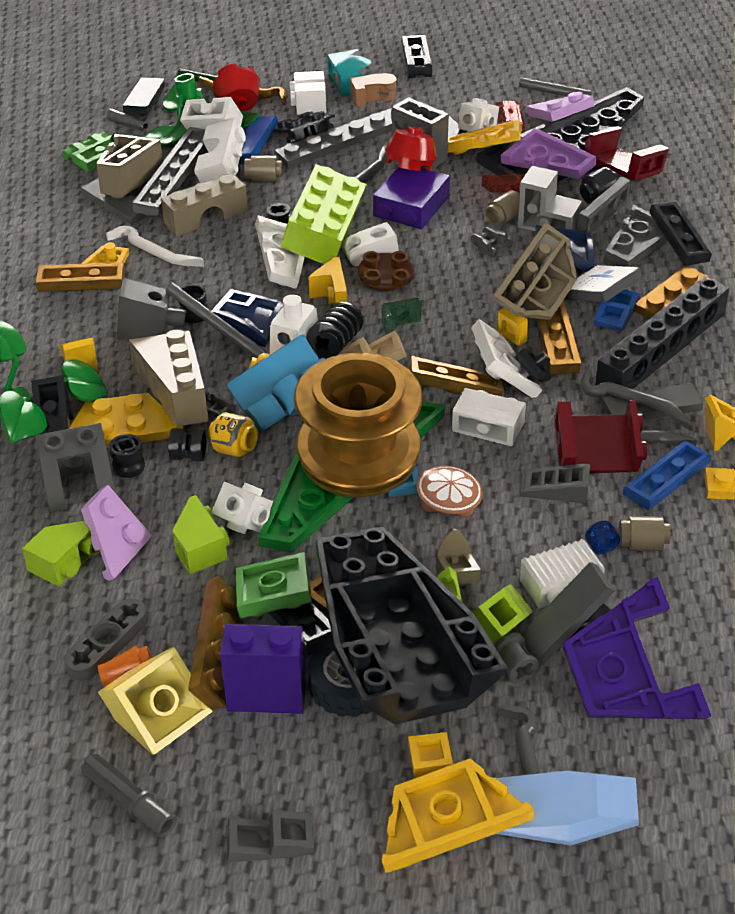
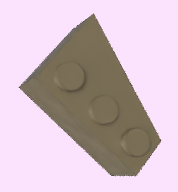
[97,134,163,199]

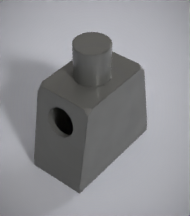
[117,278,186,340]

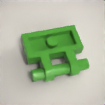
[62,132,112,172]

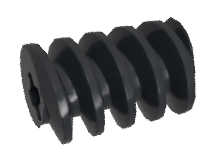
[306,302,364,359]

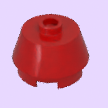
[212,63,260,112]
[385,127,437,171]

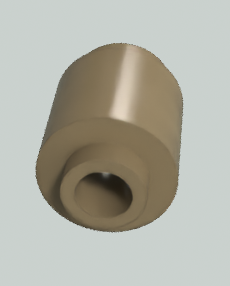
[244,155,283,182]
[484,190,520,226]
[619,516,671,551]

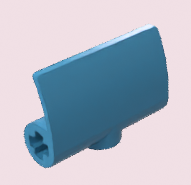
[227,335,325,433]

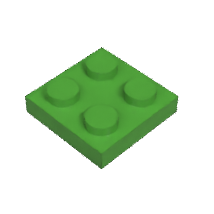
[236,552,312,619]

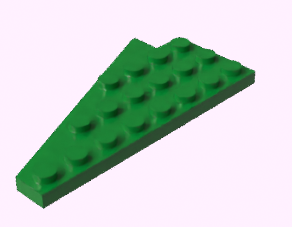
[258,387,445,552]

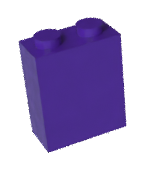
[373,167,450,229]
[220,624,306,714]

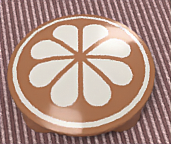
[416,466,483,517]

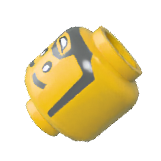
[208,412,258,457]

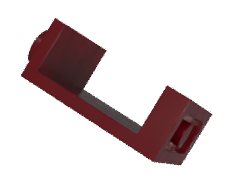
[584,126,669,181]
[554,400,647,474]

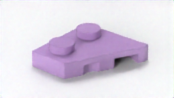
[526,92,595,122]
[81,485,152,581]

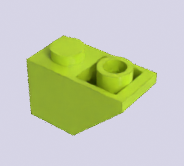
[172,495,230,574]
[22,521,100,587]
[472,584,533,644]

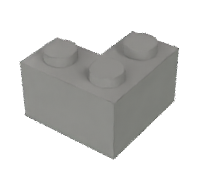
[518,166,582,231]

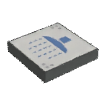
[564,265,642,302]

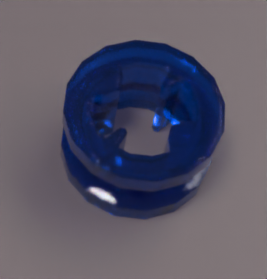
[585,521,620,555]

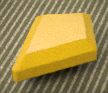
[81,242,129,264]

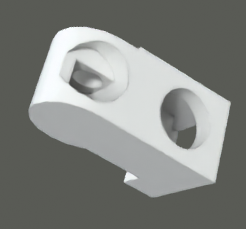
[342,222,399,267]

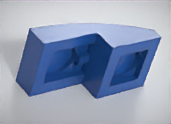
[593,289,640,331]

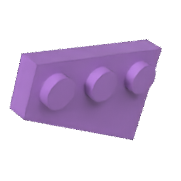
[501,128,596,179]

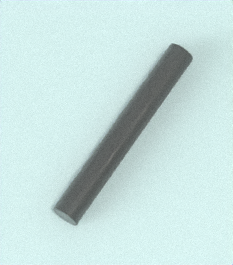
[519,77,592,96]

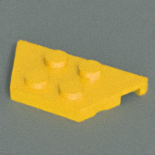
[71,393,183,448]
[382,758,535,873]

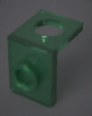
[381,297,422,335]

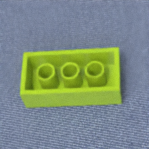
[280,165,366,264]

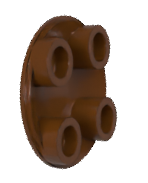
[358,251,414,291]

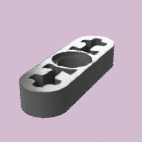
[64,599,148,681]

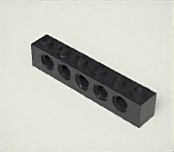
[595,276,729,389]

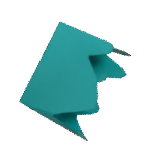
[327,49,372,96]

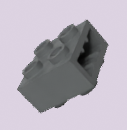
[392,97,449,170]

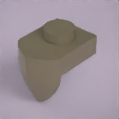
[436,528,481,587]

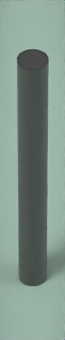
[166,282,266,358]

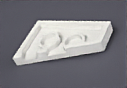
[255,216,305,289]
[471,319,542,398]

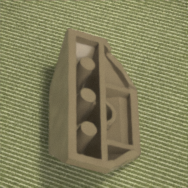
[491,223,577,320]

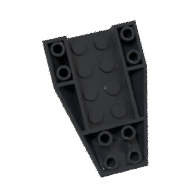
[316,526,508,725]

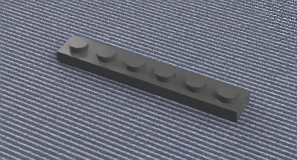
[274,107,392,168]
[133,127,207,217]

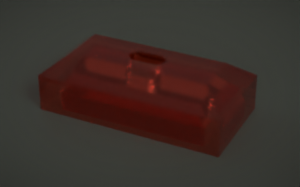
[495,101,525,134]
[481,174,526,195]

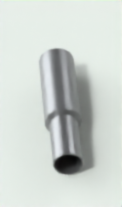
[107,109,148,130]

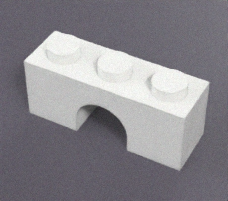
[194,118,246,183]

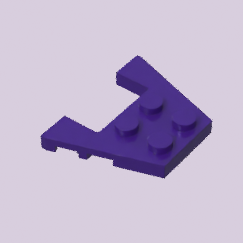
[562,577,712,719]

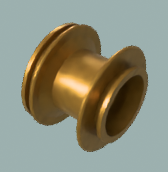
[294,353,423,498]

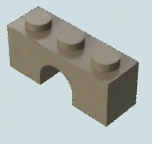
[161,173,248,236]

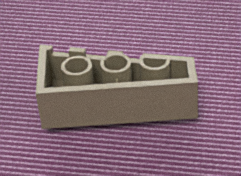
[129,330,208,426]

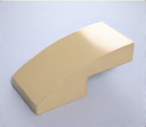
[338,330,407,361]

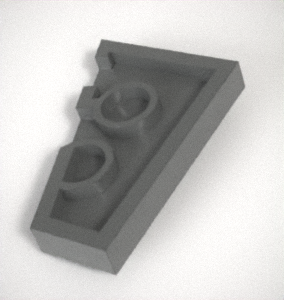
[605,205,668,267]

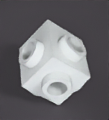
[458,98,499,132]
[211,482,273,534]

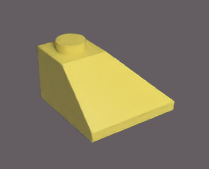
[98,647,213,755]

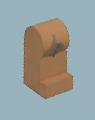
[350,73,396,107]

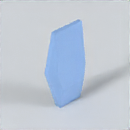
[496,770,639,846]

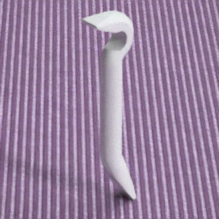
[106,226,204,267]

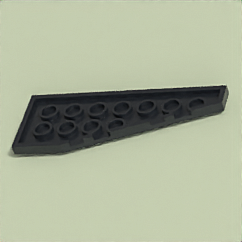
[477,87,644,190]

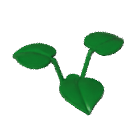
[146,73,259,146]
[0,320,108,444]

